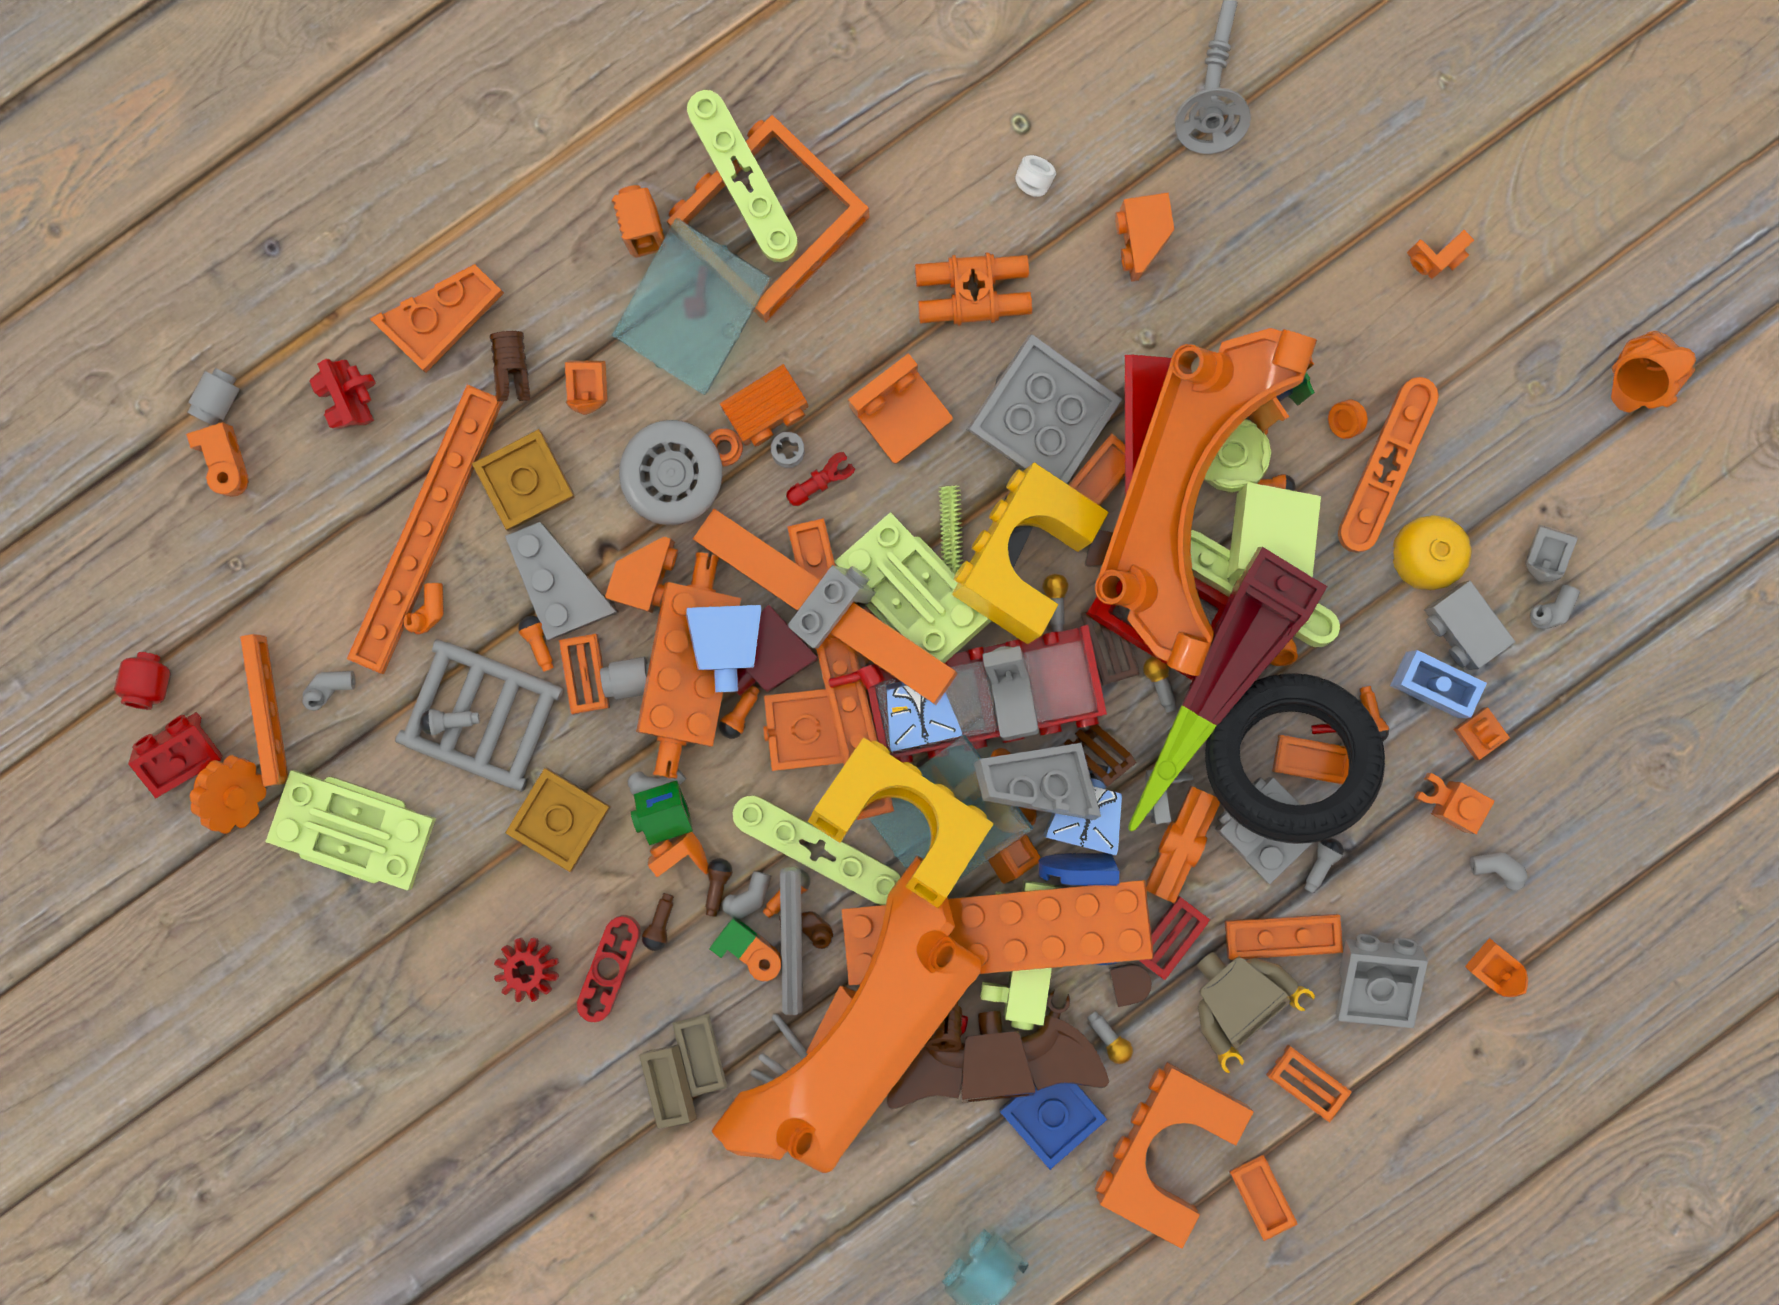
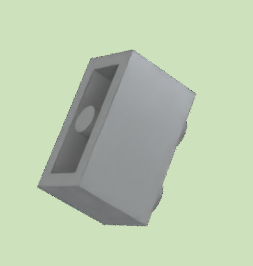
[1424,581,1515,670]

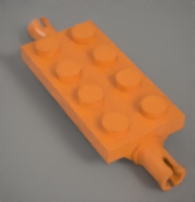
[636,552,741,779]

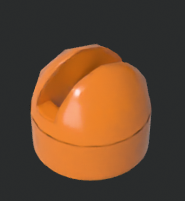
[1270,638,1298,666]

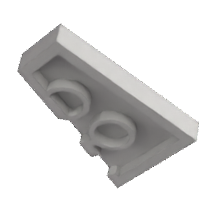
[505,522,619,641]
[974,743,1101,820]

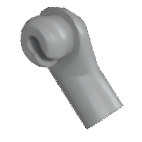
[1530,585,1580,629]

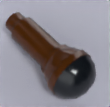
[705,858,733,917]
[642,893,674,951]

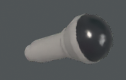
[420,709,480,735]
[1304,838,1344,893]

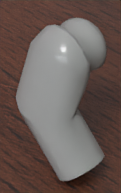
[302,671,356,711]
[628,769,686,795]
[1470,852,1528,890]
[722,871,771,919]

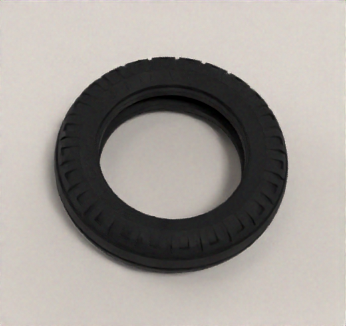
[1205,673,1385,844]

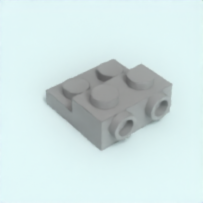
[1215,777,1312,884]
[1336,934,1428,1028]

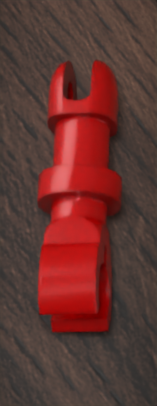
[786,452,855,506]

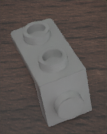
[788,565,876,648]
[983,646,1039,741]

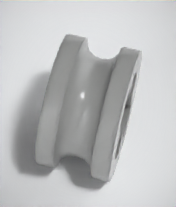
[771,432,805,468]

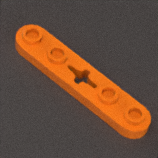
[1338,377,1439,553]

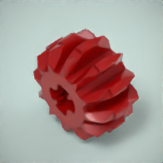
[494,937,559,1002]

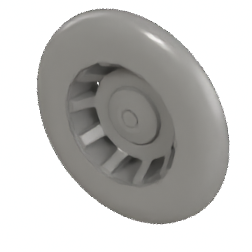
[619,420,722,525]

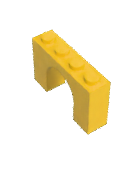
[951,462,1109,644]
[808,737,994,908]

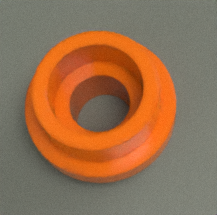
[709,429,743,466]

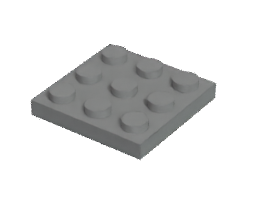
[966,334,1122,484]

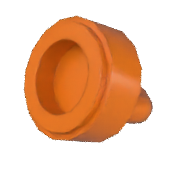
[1328,399,1368,439]

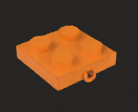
[763,689,843,771]

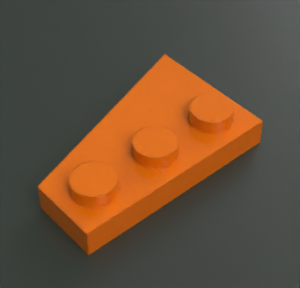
[370,264,504,373]

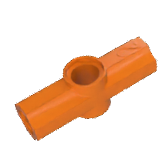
[1146,786,1220,904]

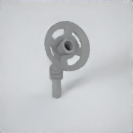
[1175,0,1251,154]

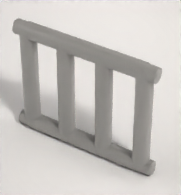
[395,639,564,792]

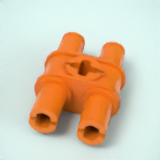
[915,252,1032,326]

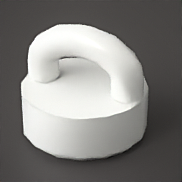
[1015,155,1056,197]

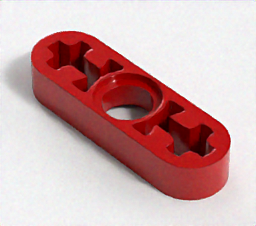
[577,915,641,1022]

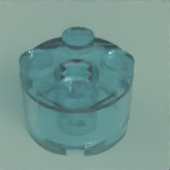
[942,1229,1029,1305]

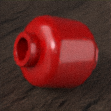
[114,652,171,710]

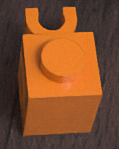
[1414,772,1495,834]

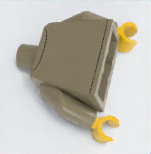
[1197,952,1315,1073]

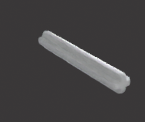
[780,867,803,1015]

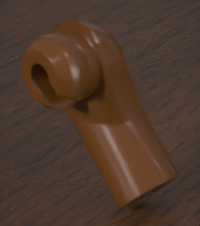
[779,911,833,949]

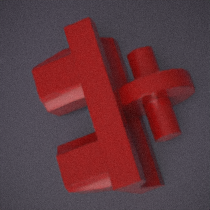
[309,359,376,428]

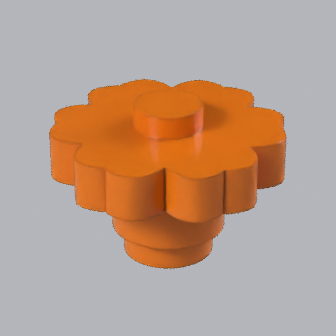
[190,755,267,834]

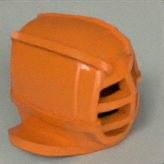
[1611,331,1696,413]

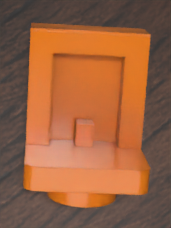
[1407,230,1474,279]

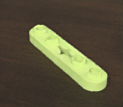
[687,90,798,262]
[1191,530,1340,647]
[732,795,901,905]

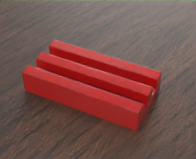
[1139,896,1210,980]

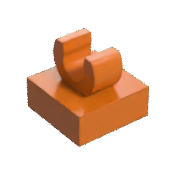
[1454,707,1510,760]

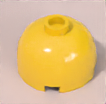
[1393,515,1472,591]

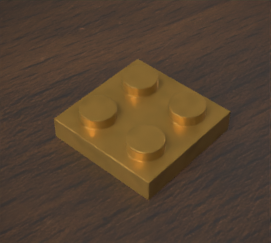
[472,429,575,531]
[505,768,611,872]

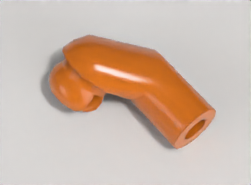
[404,583,444,634]

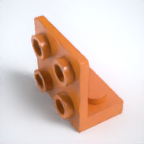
[848,353,953,464]

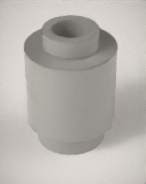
[187,368,240,425]
[600,657,649,700]

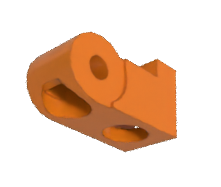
[186,422,249,497]

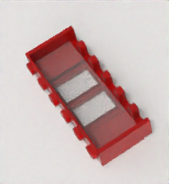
[868,625,1107,763]

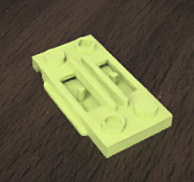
[834,512,991,663]
[265,770,436,891]

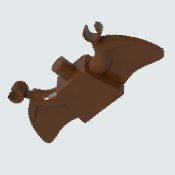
[887,989,1109,1109]

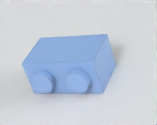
[1390,650,1487,718]

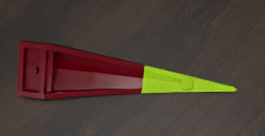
[1128,547,1328,831]

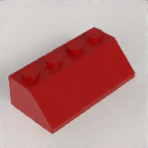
[1125,354,1171,496]

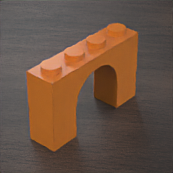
[1095,1062,1254,1249]

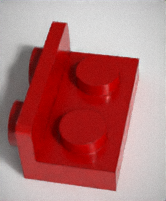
[128,712,222,799]

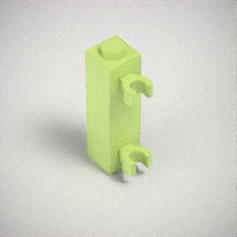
[980,880,1063,1030]

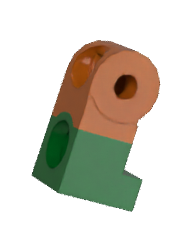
[709,917,782,981]

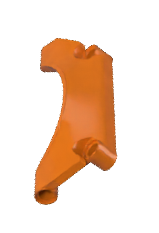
[1095,328,1317,676]
[712,856,981,1173]

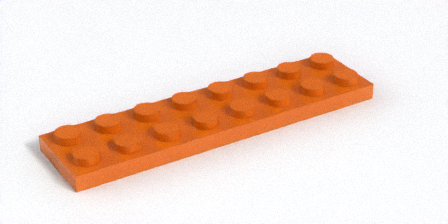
[842,880,1154,985]

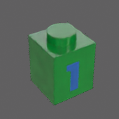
[631,780,693,845]

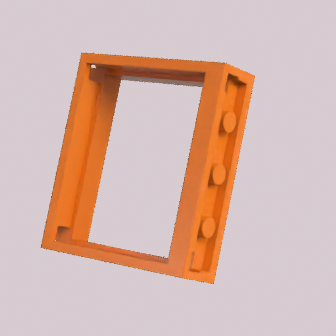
[667,115,870,323]

